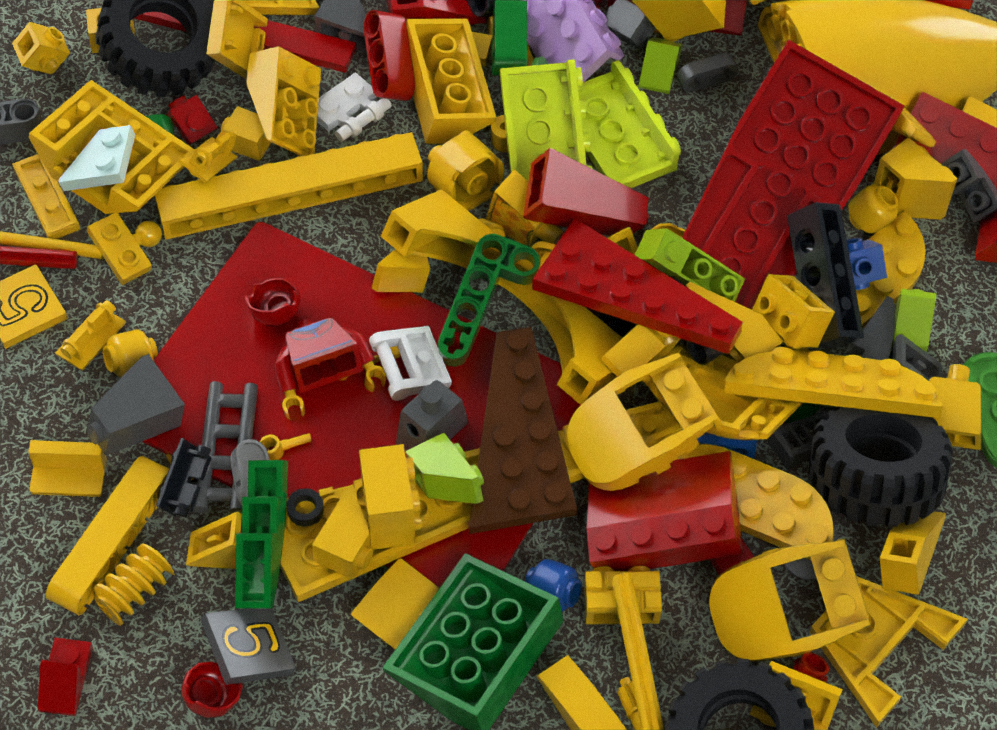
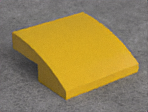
[350,558,440,649]

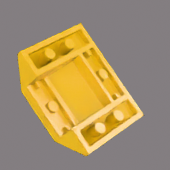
[29,80,195,214]

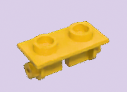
[179,130,237,183]
[55,300,126,371]

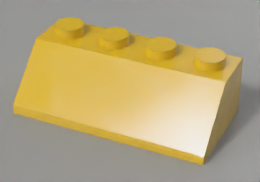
[406,19,497,144]

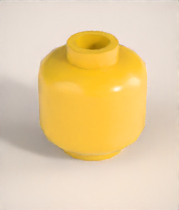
[848,184,898,234]
[103,329,158,378]

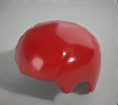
[245,278,301,326]
[181,661,243,719]

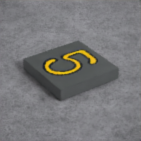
[201,608,296,685]

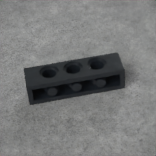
[787,202,864,349]

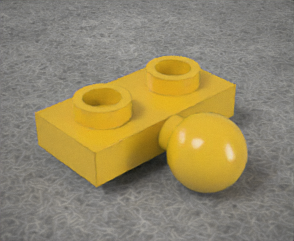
[87,213,162,285]

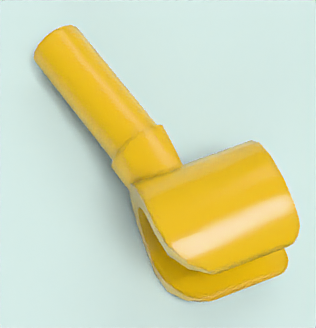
[260,433,311,460]

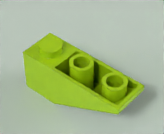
[635,228,745,302]

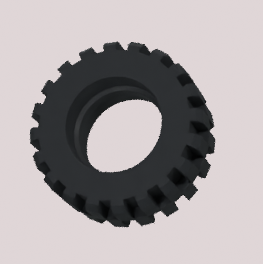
[96,0,216,97]
[808,406,953,527]
[665,658,814,730]

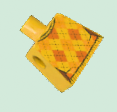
[486,170,564,247]

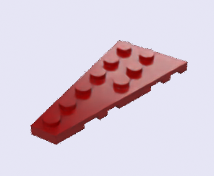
[532,218,743,354]

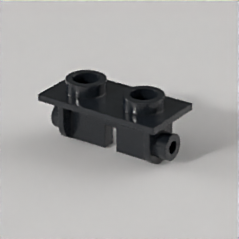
[156,438,212,518]

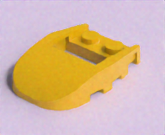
[567,353,723,491]
[709,538,871,662]

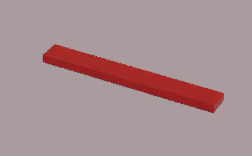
[134,12,356,73]

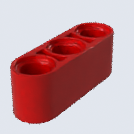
[363,10,415,102]

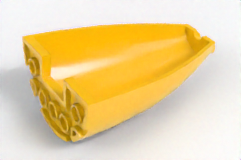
[758,0,997,155]

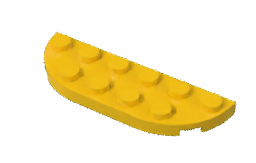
[776,211,926,339]
[724,347,942,418]
[675,444,834,560]

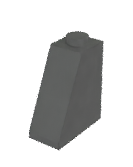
[87,354,185,456]

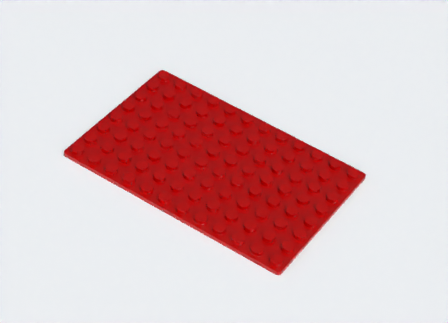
[142,222,581,588]

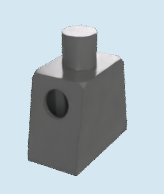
[396,380,468,452]

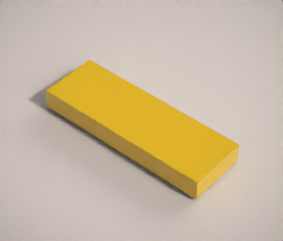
[12,154,81,239]

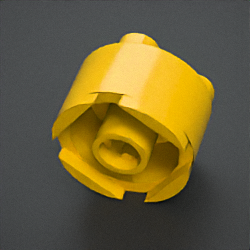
[427,131,504,211]

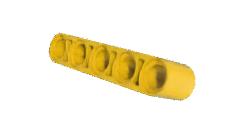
[45,456,169,616]

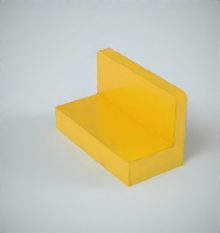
[28,440,107,497]

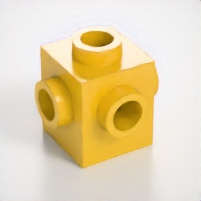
[12,22,70,74]

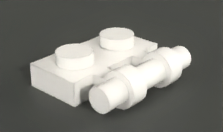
[317,72,392,142]

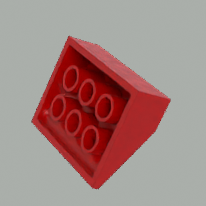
[587,451,743,571]

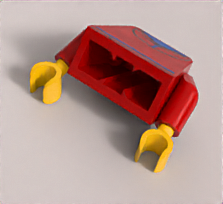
[275,318,387,420]

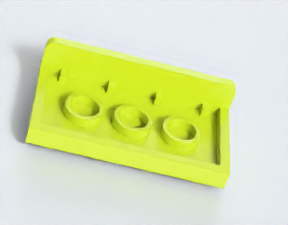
[500,59,592,181]
[578,60,681,188]

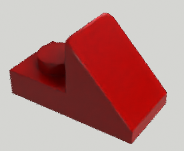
[38,637,93,716]

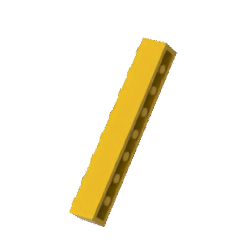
[154,132,423,240]

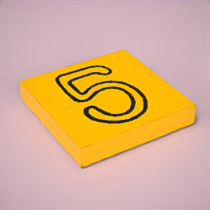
[0,264,68,349]

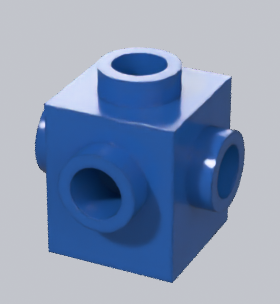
[847,238,887,290]

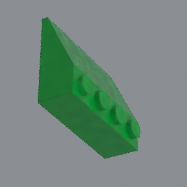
[382,553,564,730]

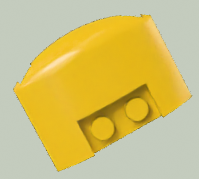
[645,345,804,440]

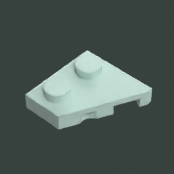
[59,125,135,191]

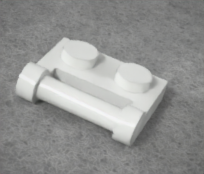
[369,326,452,401]

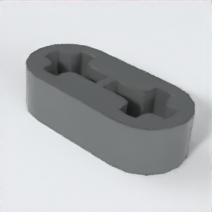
[677,53,739,92]

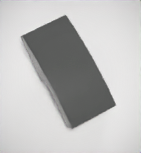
[941,149,997,223]

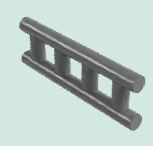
[193,381,258,513]

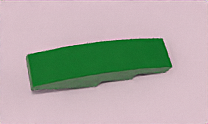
[235,460,288,608]

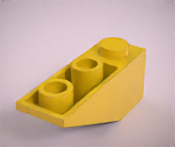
[685,282,784,362]
[880,511,946,595]

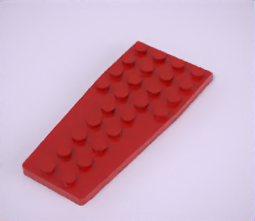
[682,39,905,310]

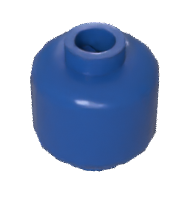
[525,559,582,612]

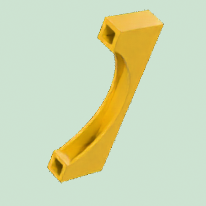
[380,189,622,405]

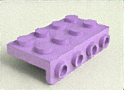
[527,0,624,82]

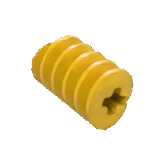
[93,544,175,626]

